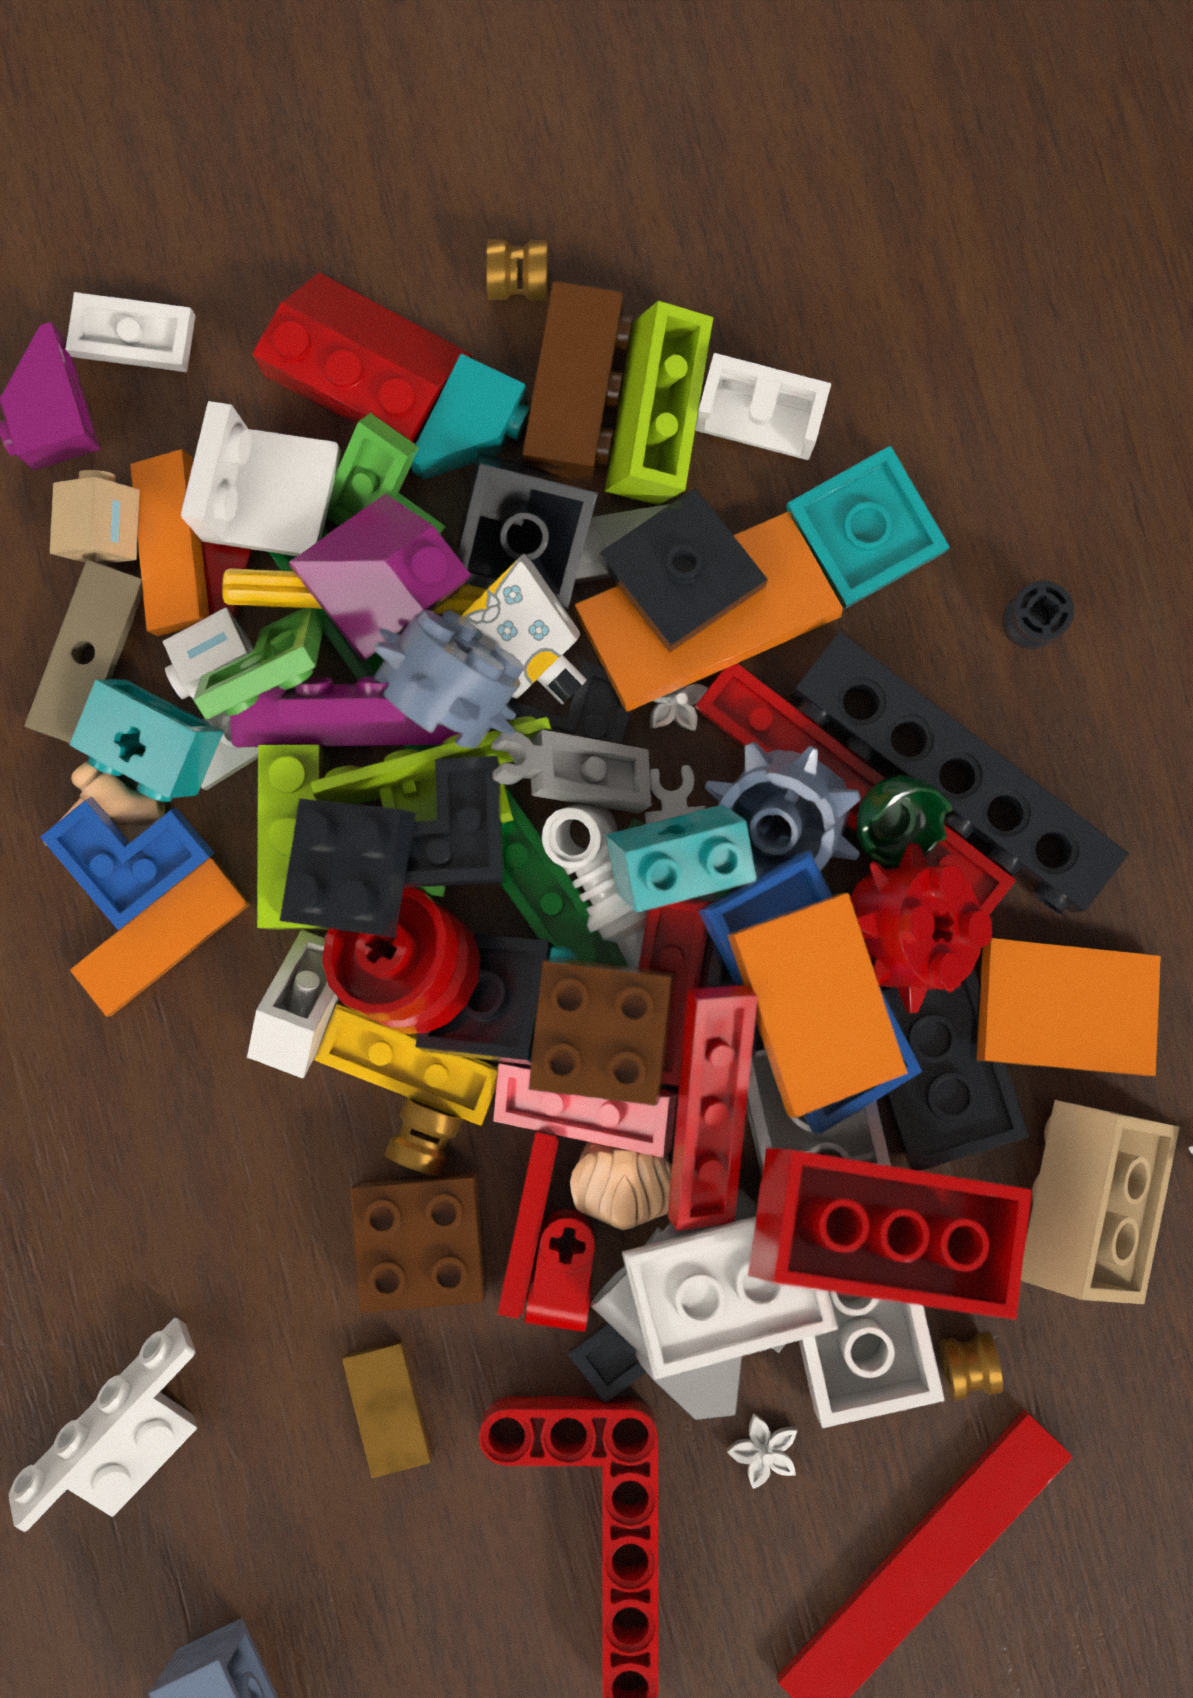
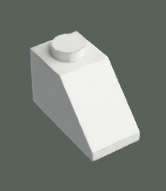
[247,930,339,1079]

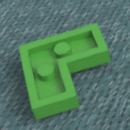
[326,413,446,536]
[193,608,324,720]

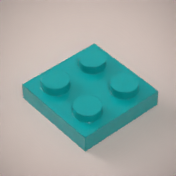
[785,445,950,609]

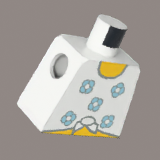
[461,554,587,705]

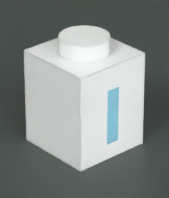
[163,607,254,699]

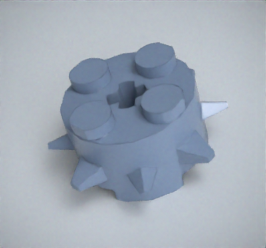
[373,610,525,748]
[705,742,861,878]

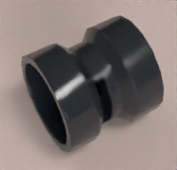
[1002,580,1074,650]

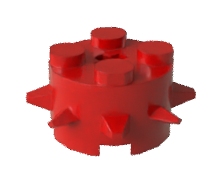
[850,843,992,1013]

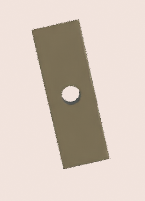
[24,560,143,743]

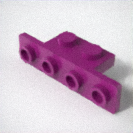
[230,676,460,747]

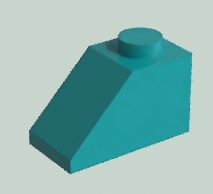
[411,354,531,480]

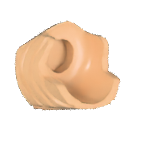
[570,1142,672,1230]

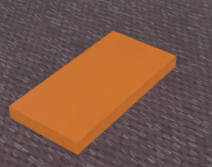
[575,511,843,712]

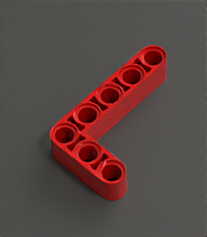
[479,1396,658,1698]

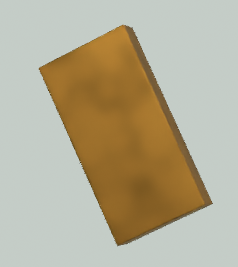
[342,1340,432,1478]

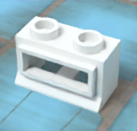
[695,353,831,460]

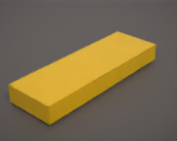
[314,1004,498,1126]

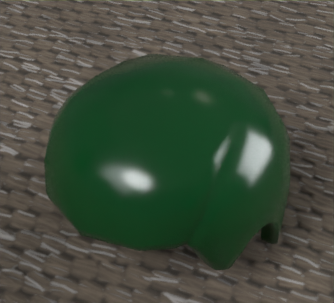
[856,775,952,867]

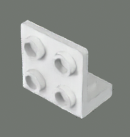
[180,401,341,556]

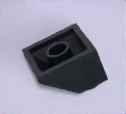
[456,452,598,609]

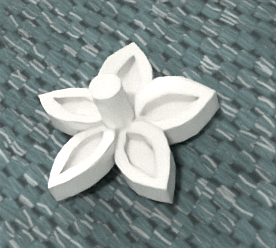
[650,684,709,731]
[726,1413,797,1489]

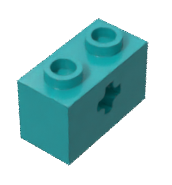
[70,679,224,802]
[605,805,757,913]

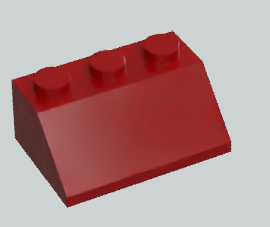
[252,272,473,445]

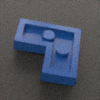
[40,797,214,930]

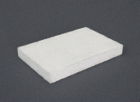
[622,1216,838,1380]

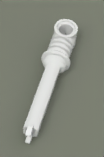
[542,803,648,967]

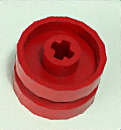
[322,888,481,1034]

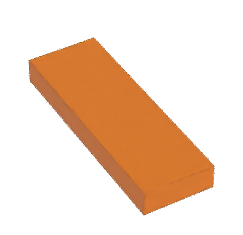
[130,449,209,636]
[70,857,251,1017]

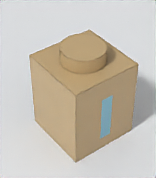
[50,470,140,564]

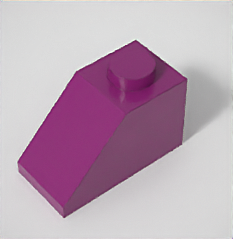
[0,322,100,470]

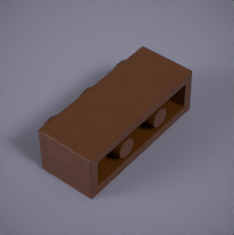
[523,281,633,481]

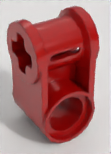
[524,1208,595,1332]

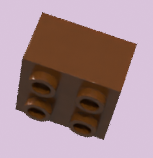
[528,957,676,1106]
[350,1171,488,1313]

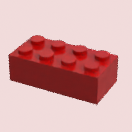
[748,1147,1032,1320]

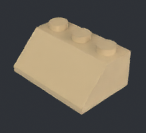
[1021,1100,1180,1304]

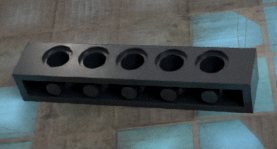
[790,631,1129,914]

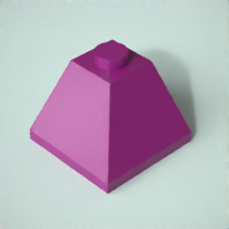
[289,493,471,662]

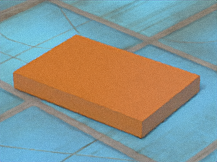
[728,893,907,1118]
[977,938,1161,1076]

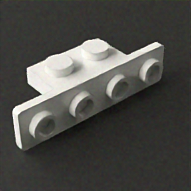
[8,1318,197,1532]

